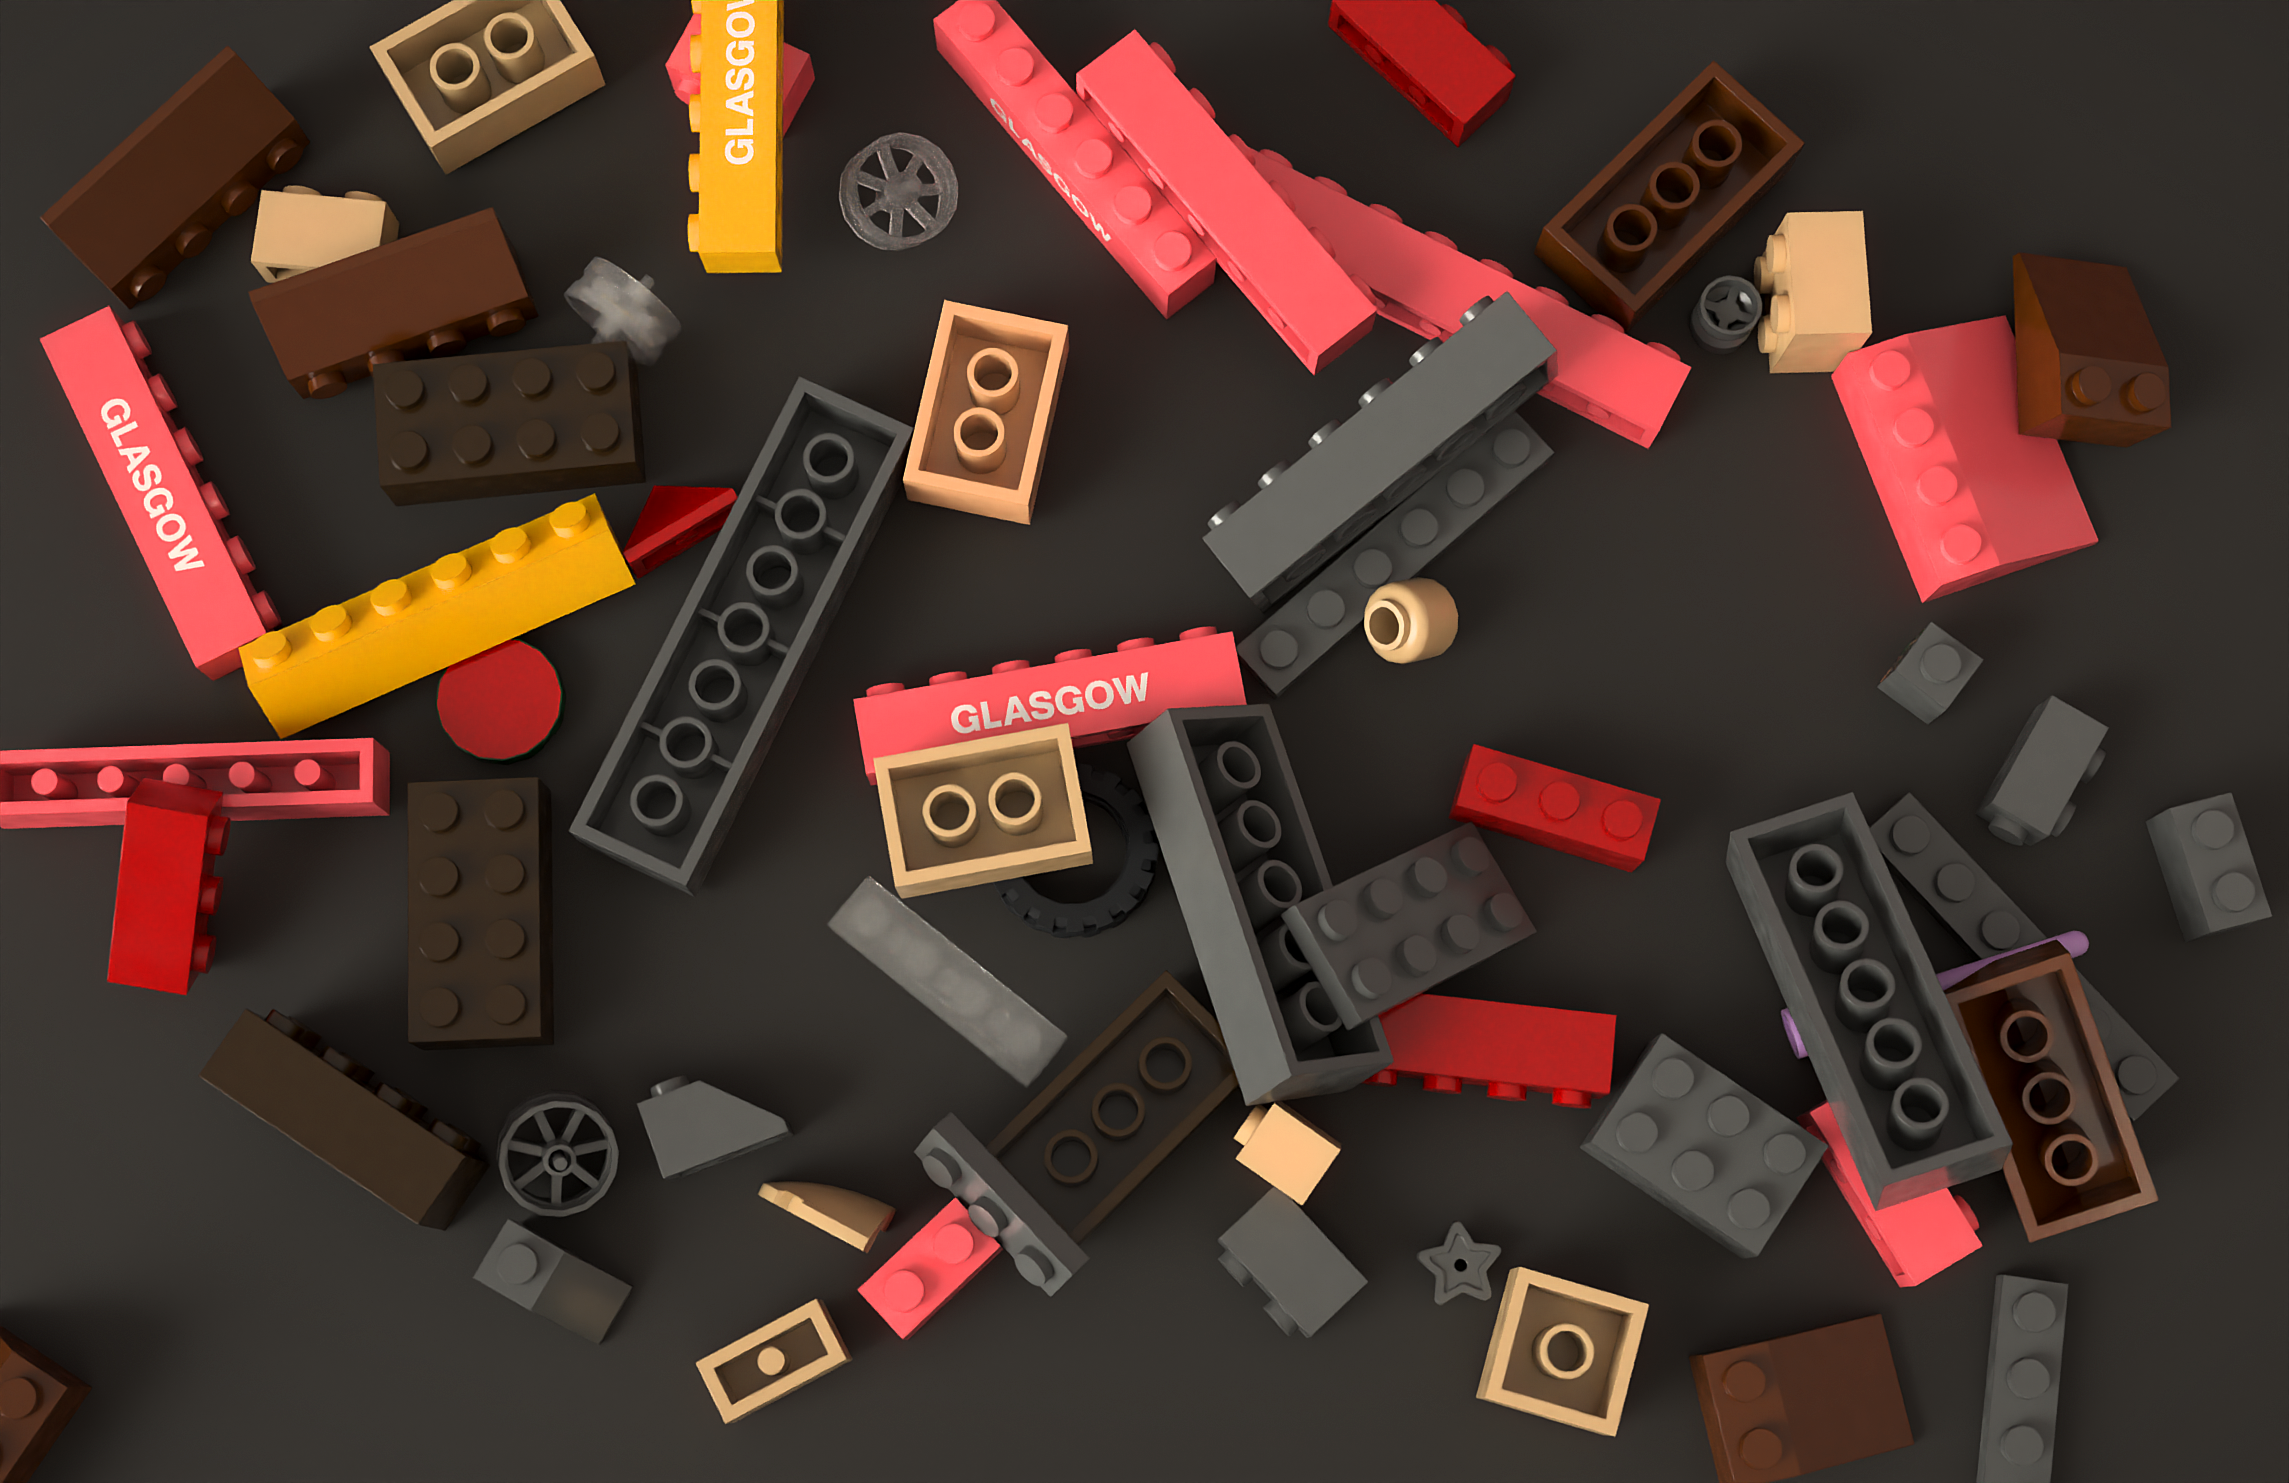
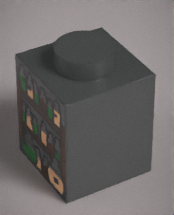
[1877,621,1984,725]

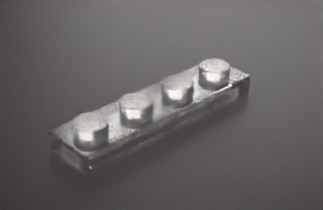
[827,875,1068,1089]

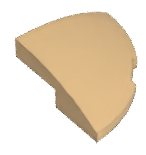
[757,1181,897,1253]

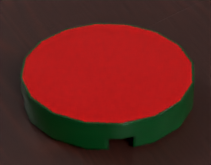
[435,638,566,765]

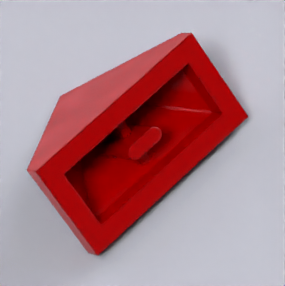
[623,485,738,579]

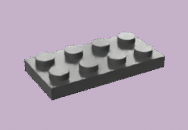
[1281,822,1537,1031]

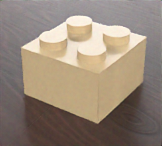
[1754,211,1872,373]
[1476,1267,1649,1436]

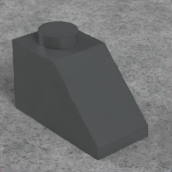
[637,1075,794,1182]
[473,1219,634,1345]

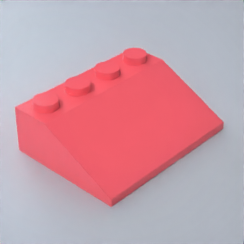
[1831,315,2099,603]

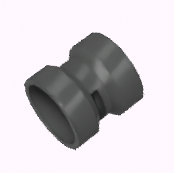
[1689,275,1762,355]

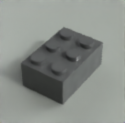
[1579,1033,1829,1259]

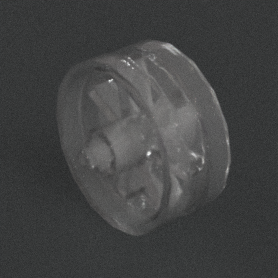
[839,132,959,252]
[563,256,682,366]

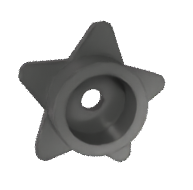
[1416,1220,1502,1305]

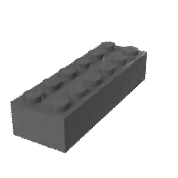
[1202,291,1558,613]
[1126,704,1394,1106]
[1725,792,2013,1211]

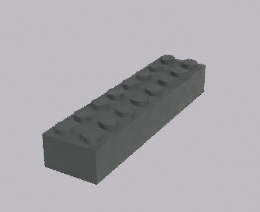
[569,376,914,898]

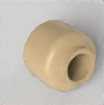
[1364,577,1458,664]

